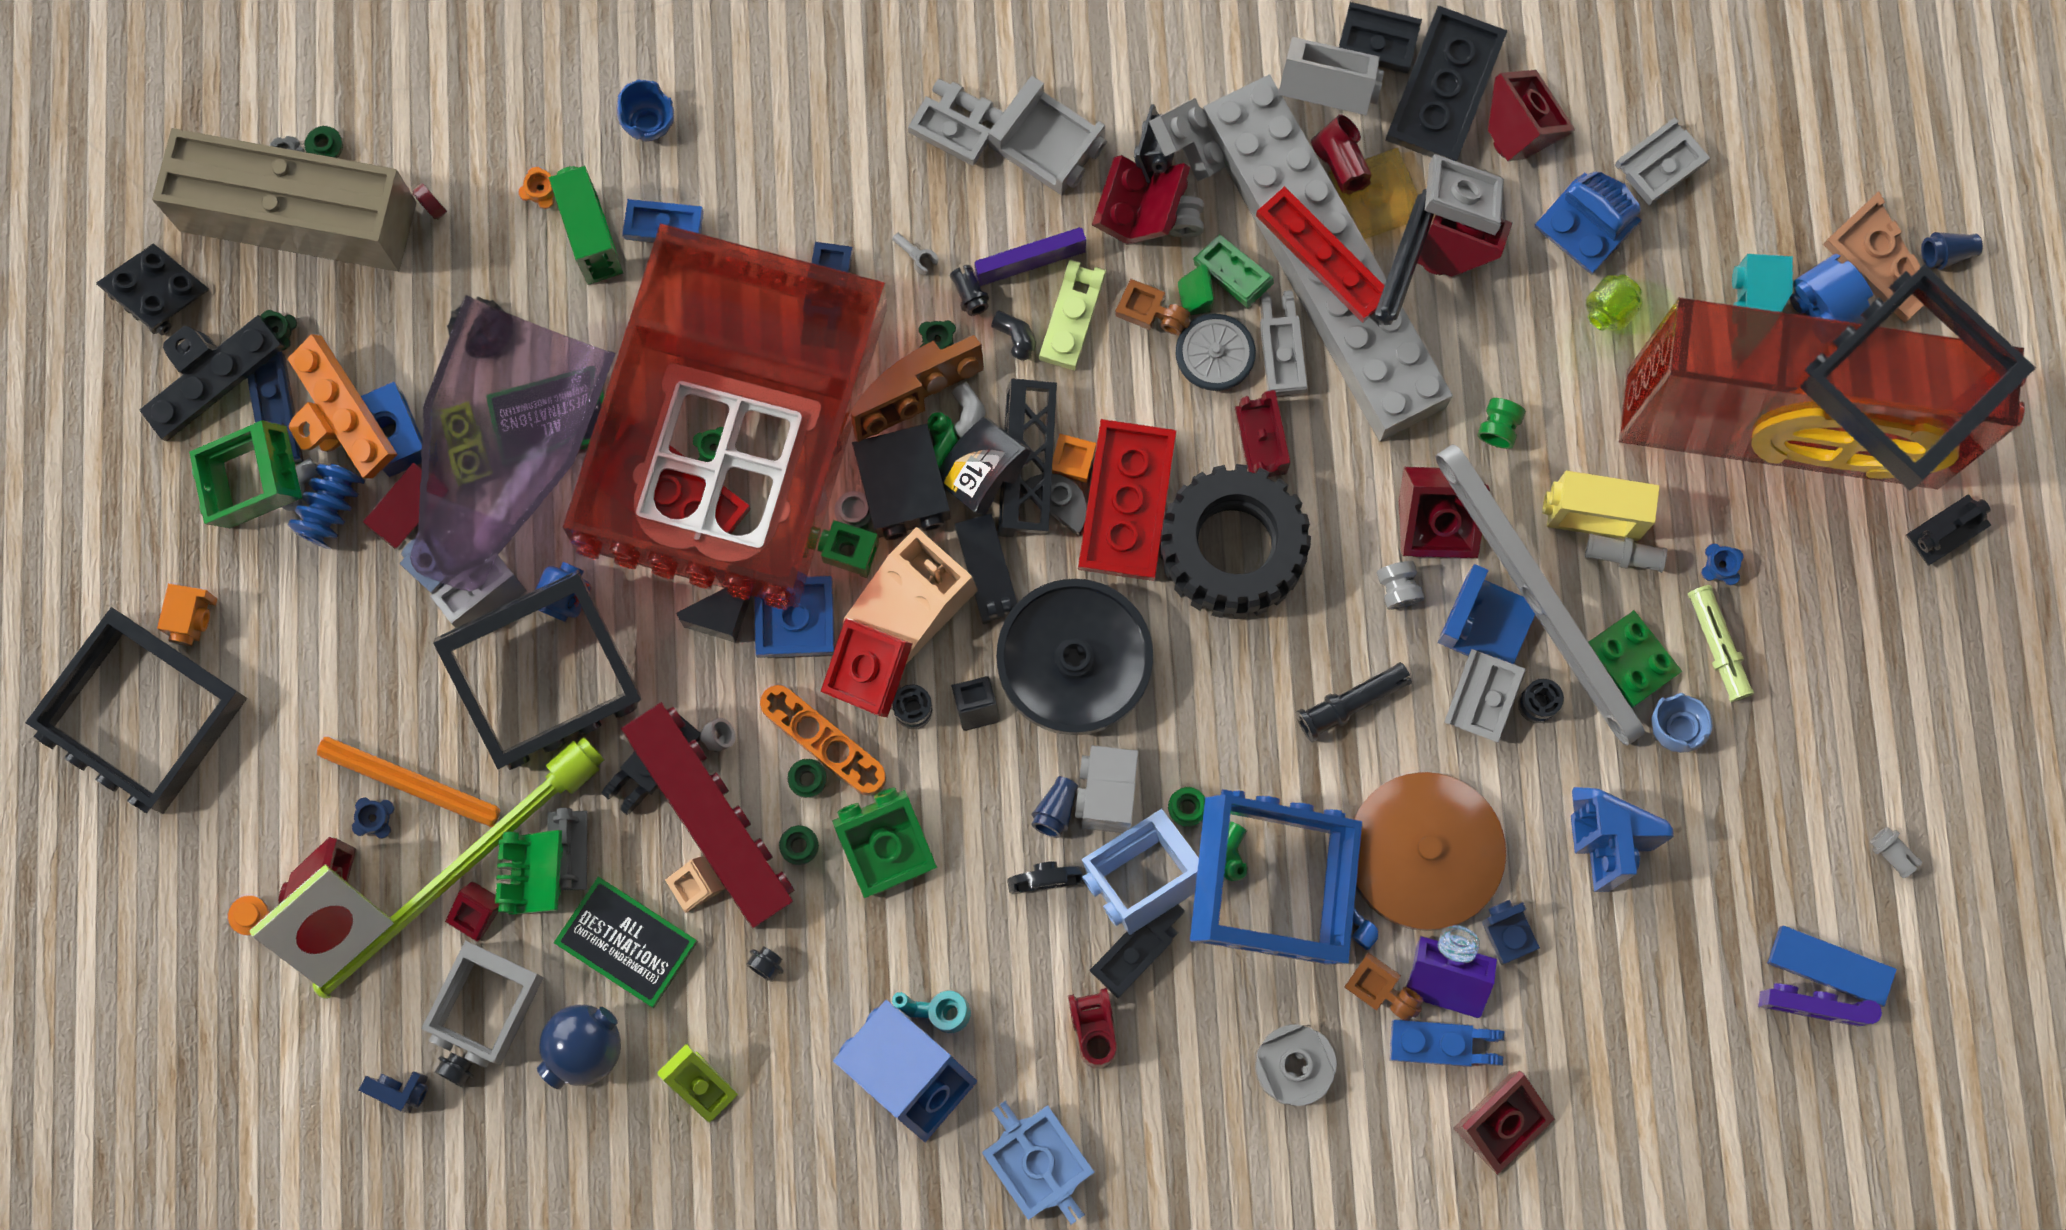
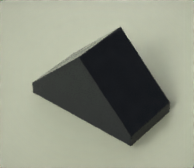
[676,577,753,643]

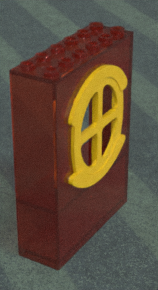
[1619,297,2027,490]

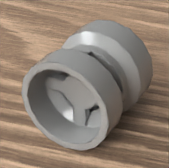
[1377,561,1425,610]

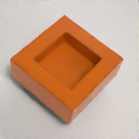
[1052,433,1096,483]

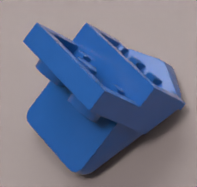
[1535,171,1642,275]
[1571,787,1674,892]

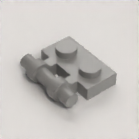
[908,79,1004,166]

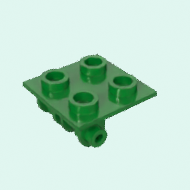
[1588,610,1682,708]
[495,830,563,915]

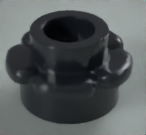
[746,946,784,982]
[435,1052,474,1088]

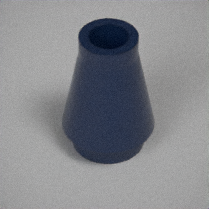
[1921,232,1983,270]
[1031,776,1078,838]

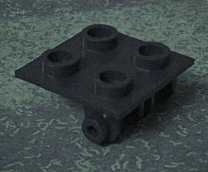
[96,243,209,336]

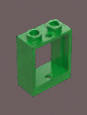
[548,166,623,285]
[189,420,302,529]

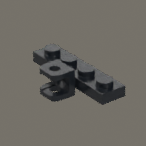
[139,315,286,441]

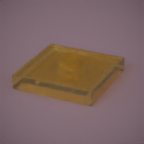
[1327,147,1418,240]

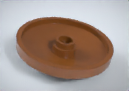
[1354,772,1506,931]

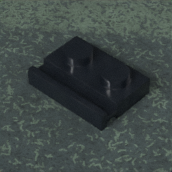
[1338,2,1422,74]

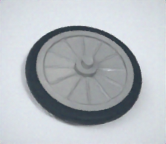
[1175,313,1256,391]

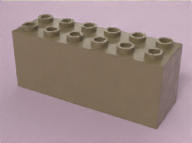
[152,128,417,272]

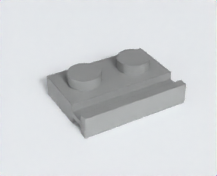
[1615,117,1710,206]
[1445,649,1526,742]

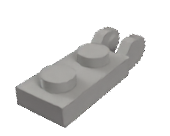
[1260,290,1307,396]

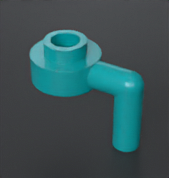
[892,991,971,1034]

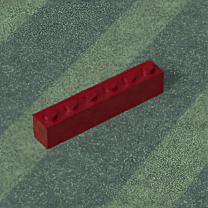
[621,702,795,929]

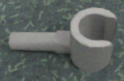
[892,233,938,275]

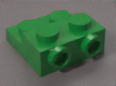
[832,788,937,898]

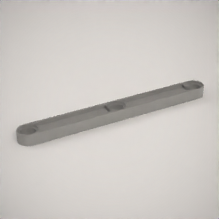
[1435,444,1645,746]

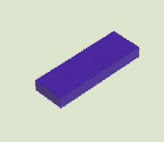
[974,227,1086,286]

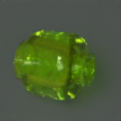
[1585,274,1643,331]

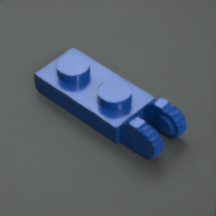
[1390,1020,1504,1067]

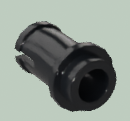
[950,265,989,316]

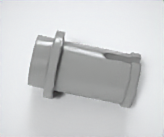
[1870,827,1922,878]

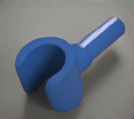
[1351,907,1378,950]

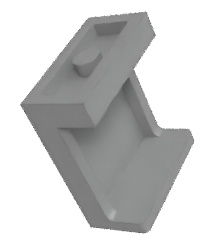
[988,75,1107,196]

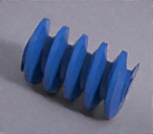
[288,464,366,549]

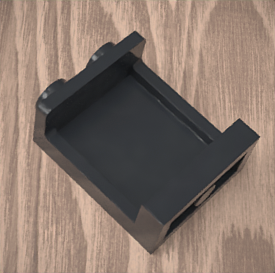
[852,423,951,540]

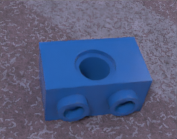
[361,382,432,477]

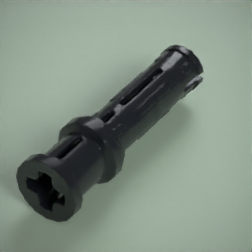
[1296,662,1412,743]

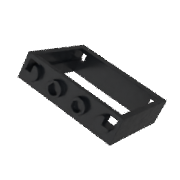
[1800,264,2036,491]
[433,570,641,770]
[25,607,247,814]

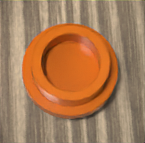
[228,895,269,936]

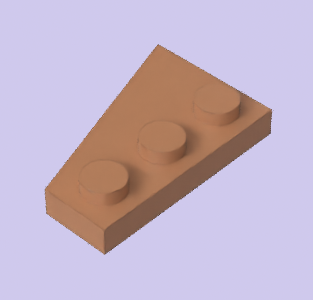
[1823,191,1924,323]

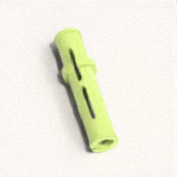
[1688,585,1754,702]

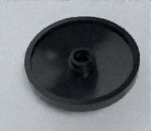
[996,579,1153,735]

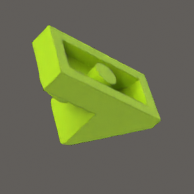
[657,1044,738,1123]

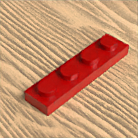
[1256,186,1385,323]

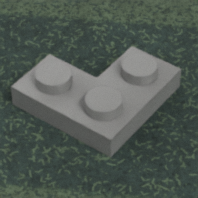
[1149,98,1226,182]

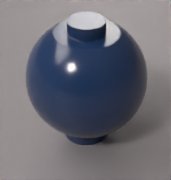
[537,1004,621,1090]

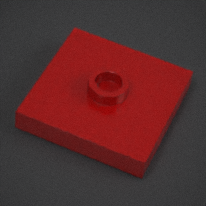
[820,618,913,718]

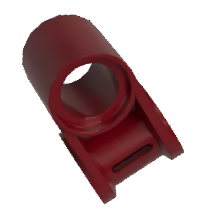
[1067,988,1116,1069]

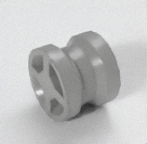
[1169,196,1204,237]

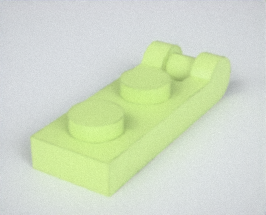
[1039,260,1106,371]

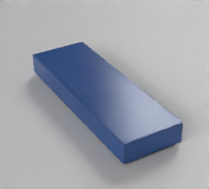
[1767,925,1897,1007]

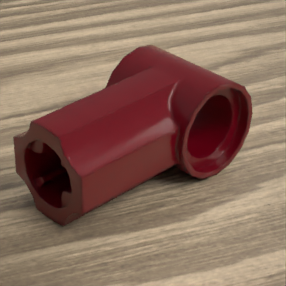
[1311,114,1372,195]

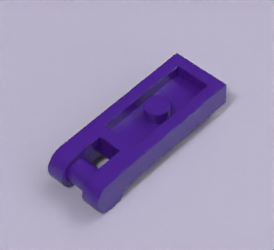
[1758,983,1882,1027]

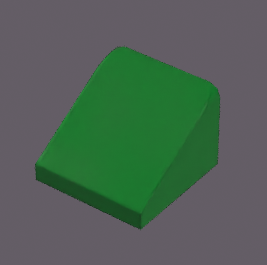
[1178,265,1214,315]

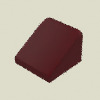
[445,882,499,942]

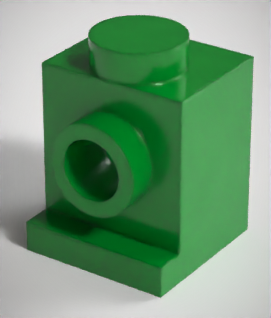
[817,520,880,578]

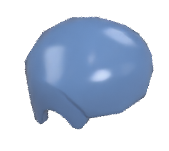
[1651,693,1713,753]

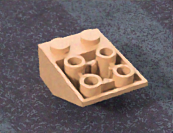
[842,527,978,664]

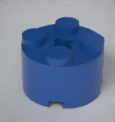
[1789,254,1874,345]

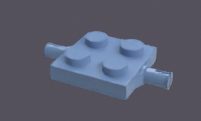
[982,1100,1095,1225]

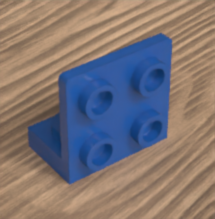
[1437,564,1535,664]

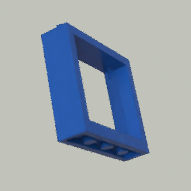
[1190,789,1362,965]

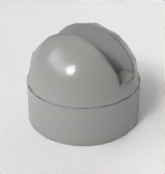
[700,718,735,752]

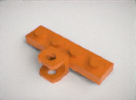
[287,334,398,479]

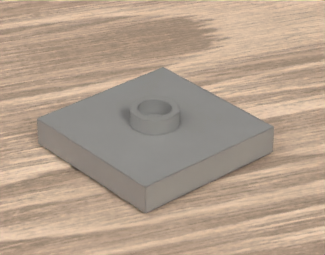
[1425,154,1504,235]

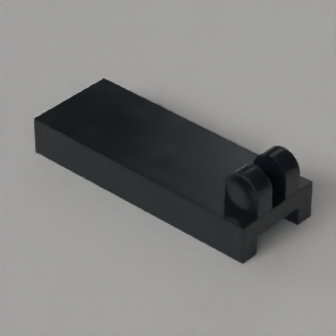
[954,513,1017,624]

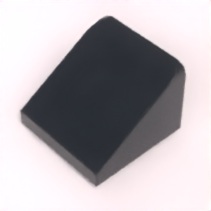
[951,676,1000,731]

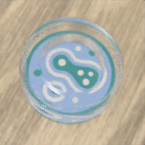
[1437,925,1480,963]

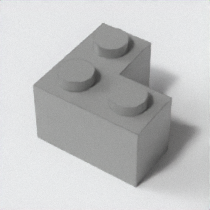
[1075,745,1138,833]

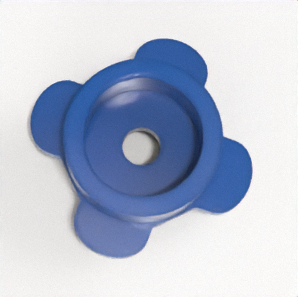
[1701,544,1744,586]

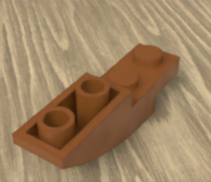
[851,335,984,442]

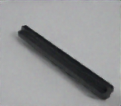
[1375,189,1434,325]

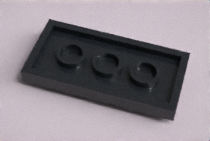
[1385,5,1507,161]

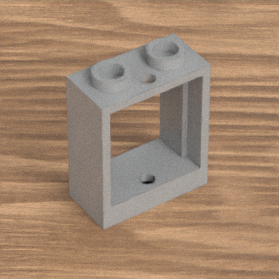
[1278,37,1384,115]
[421,940,544,1068]

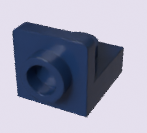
[1481,900,1540,965]
[358,1071,428,1114]

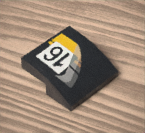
[939,417,1031,515]

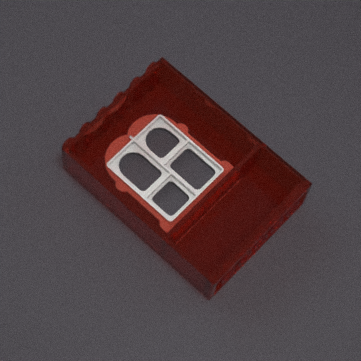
[563,223,887,610]

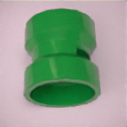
[1477,398,1526,449]

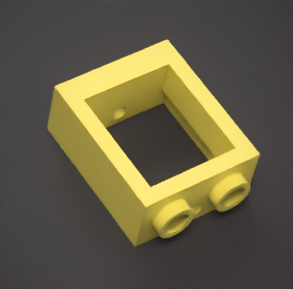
[1542,471,1660,541]

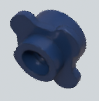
[352,797,395,839]

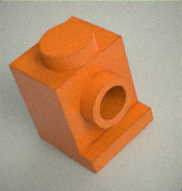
[157,583,217,646]

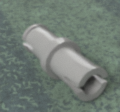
[1585,533,1668,573]

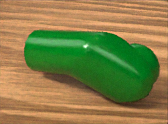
[927,412,958,468]
[1224,821,1248,881]

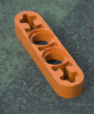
[760,685,886,796]

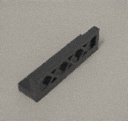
[998,378,1057,537]

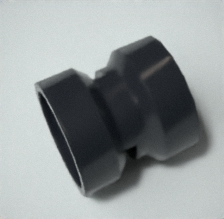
[1518,678,1564,723]
[892,684,933,729]

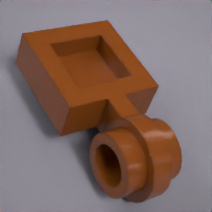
[1115,278,1190,335]
[1344,952,1423,1021]

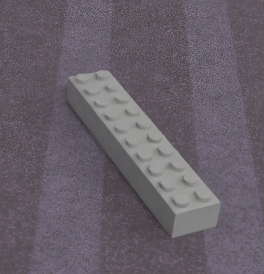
[1203,74,1453,442]

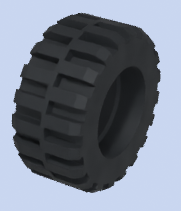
[1160,464,1311,619]

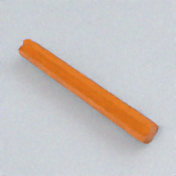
[317,737,501,827]

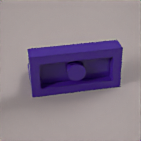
[1405,936,1497,1018]

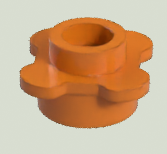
[518,167,554,209]

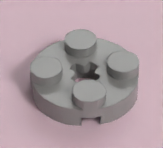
[1255,1024,1337,1106]

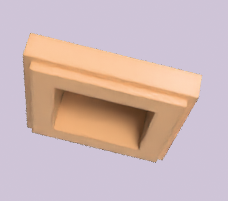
[665,856,725,913]

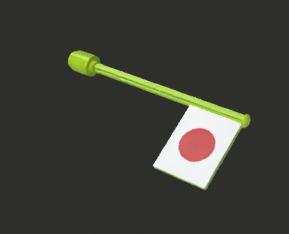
[249,737,605,999]

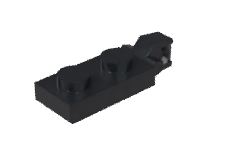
[1089,904,1185,999]

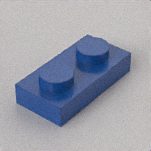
[622,199,704,247]

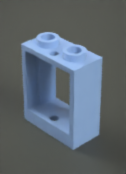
[1082,809,1199,935]

